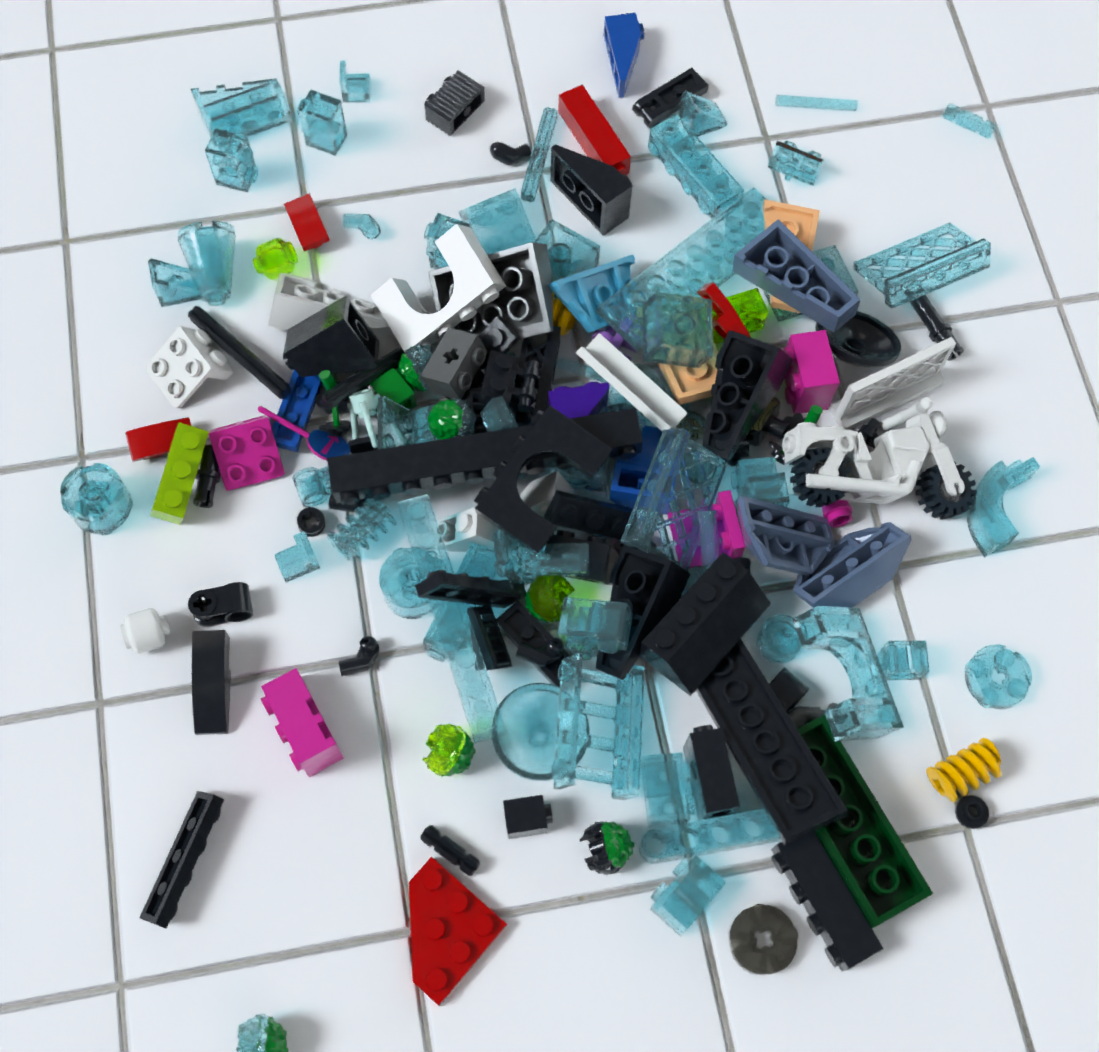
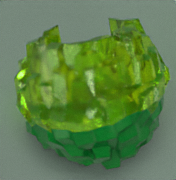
[525,573,575,623]
[422,723,476,777]

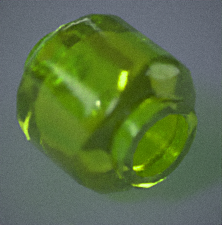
[253,238,298,280]

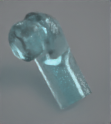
[343,213,381,240]

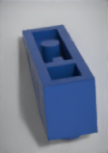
[603,12,644,98]

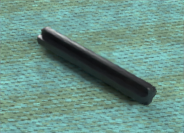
[320,347,409,410]

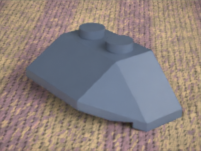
[738,496,835,576]
[793,522,912,613]

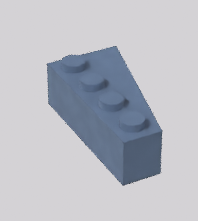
[732,219,861,332]

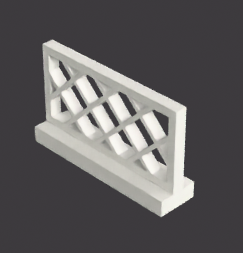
[828,337,956,430]

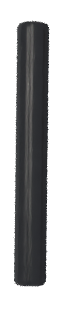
[188,306,292,399]

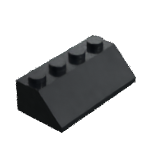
[640,552,771,697]

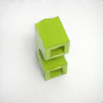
[149,422,209,525]

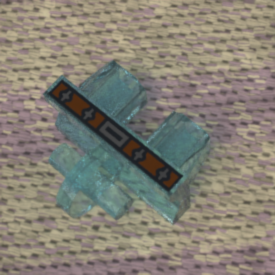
[768,140,824,186]

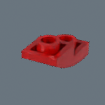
[284,193,330,252]
[125,417,191,462]

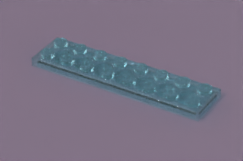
[596,187,767,352]

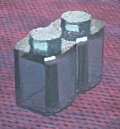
[650,855,727,937]

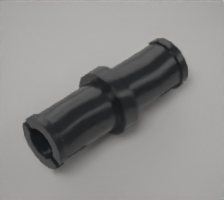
[193,445,221,508]

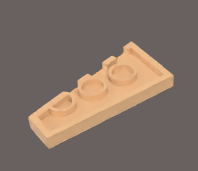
[763,199,820,313]

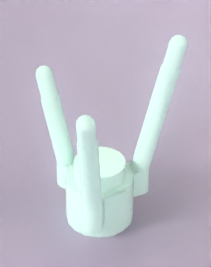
[347,389,407,448]

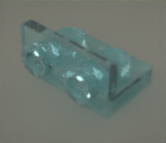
[522,543,590,576]

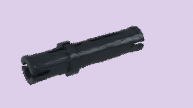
[902,282,964,361]

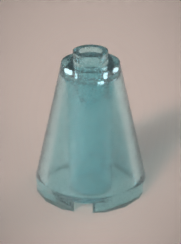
[178,221,236,306]

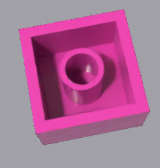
[783,330,840,414]

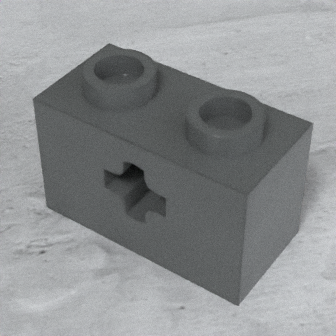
[420,328,488,401]

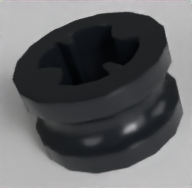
[297,507,325,537]

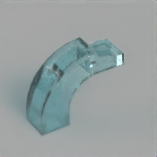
[967,457,1041,558]

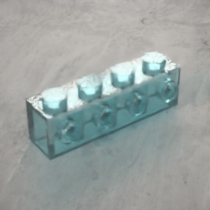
[648,114,744,222]

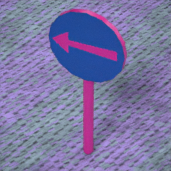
[257,406,351,461]

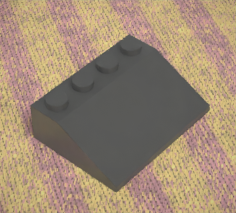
[428,242,553,340]

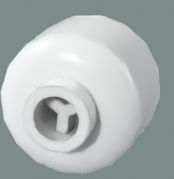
[120,608,171,654]

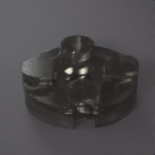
[728,904,798,975]

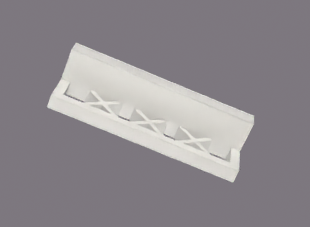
[576,333,689,436]

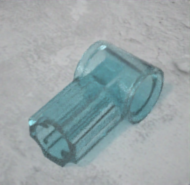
[292,466,332,507]

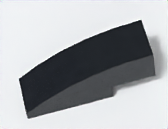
[192,630,231,735]

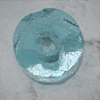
[60,463,133,536]
[379,548,442,619]

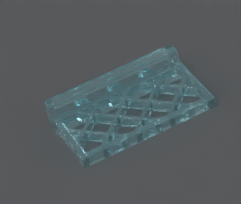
[853,222,991,309]
[620,428,728,571]

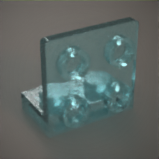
[458,188,536,255]
[377,396,438,450]

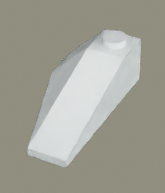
[268,272,389,333]

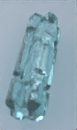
[943,103,996,138]

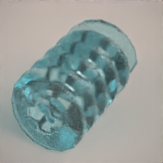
[327,498,397,560]

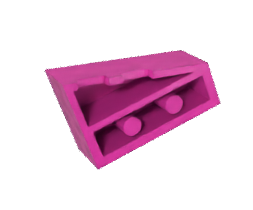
[261,668,344,777]

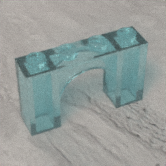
[792,606,904,742]

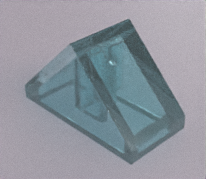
[678,91,728,140]
[148,258,205,307]

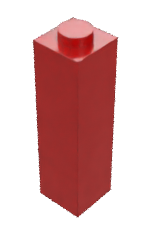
[558,84,631,175]

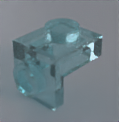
[480,396,518,432]

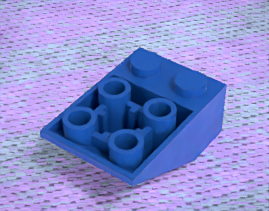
[609,424,682,515]

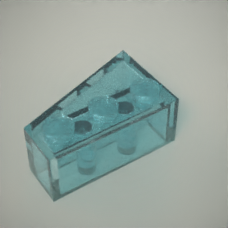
[190,78,293,148]

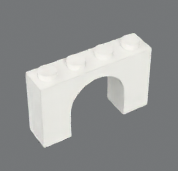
[371,224,506,355]

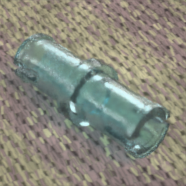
[697,510,722,574]

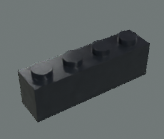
[771,832,884,971]

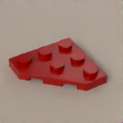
[409,856,507,1006]

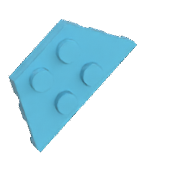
[548,254,636,333]

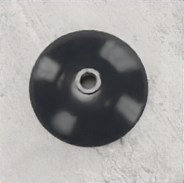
[815,311,901,368]

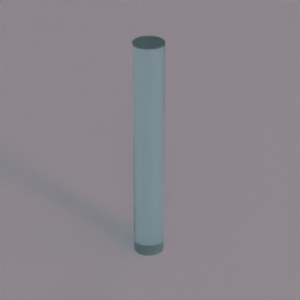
[775,95,858,111]

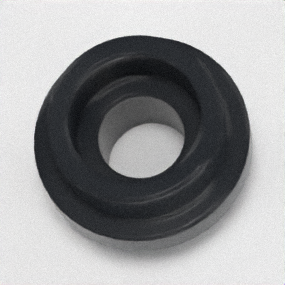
[955,795,989,829]

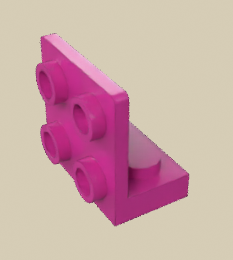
[209,415,285,491]
[667,490,745,570]

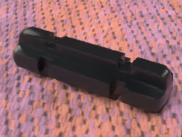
[420,825,480,876]

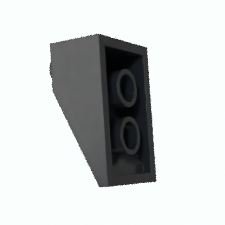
[550,144,633,236]

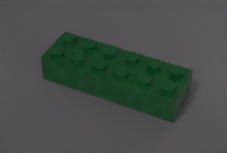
[797,714,933,928]

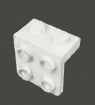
[146,326,233,408]

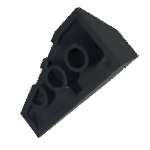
[702,330,793,461]
[595,545,691,680]

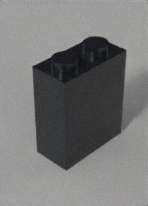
[683,725,740,824]

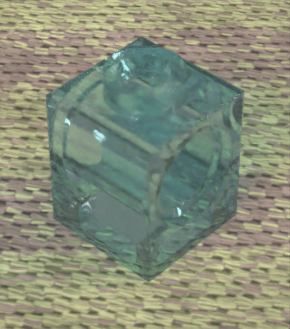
[877,641,930,680]

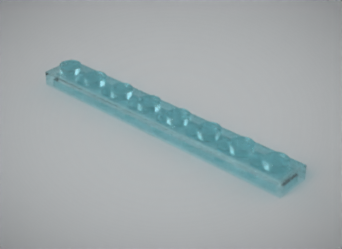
[397,494,507,744]

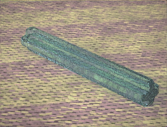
[520,107,558,202]

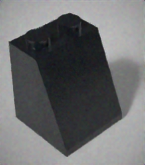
[283,295,380,377]

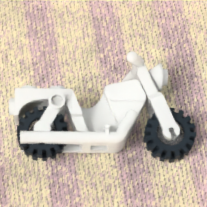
[782,397,977,519]

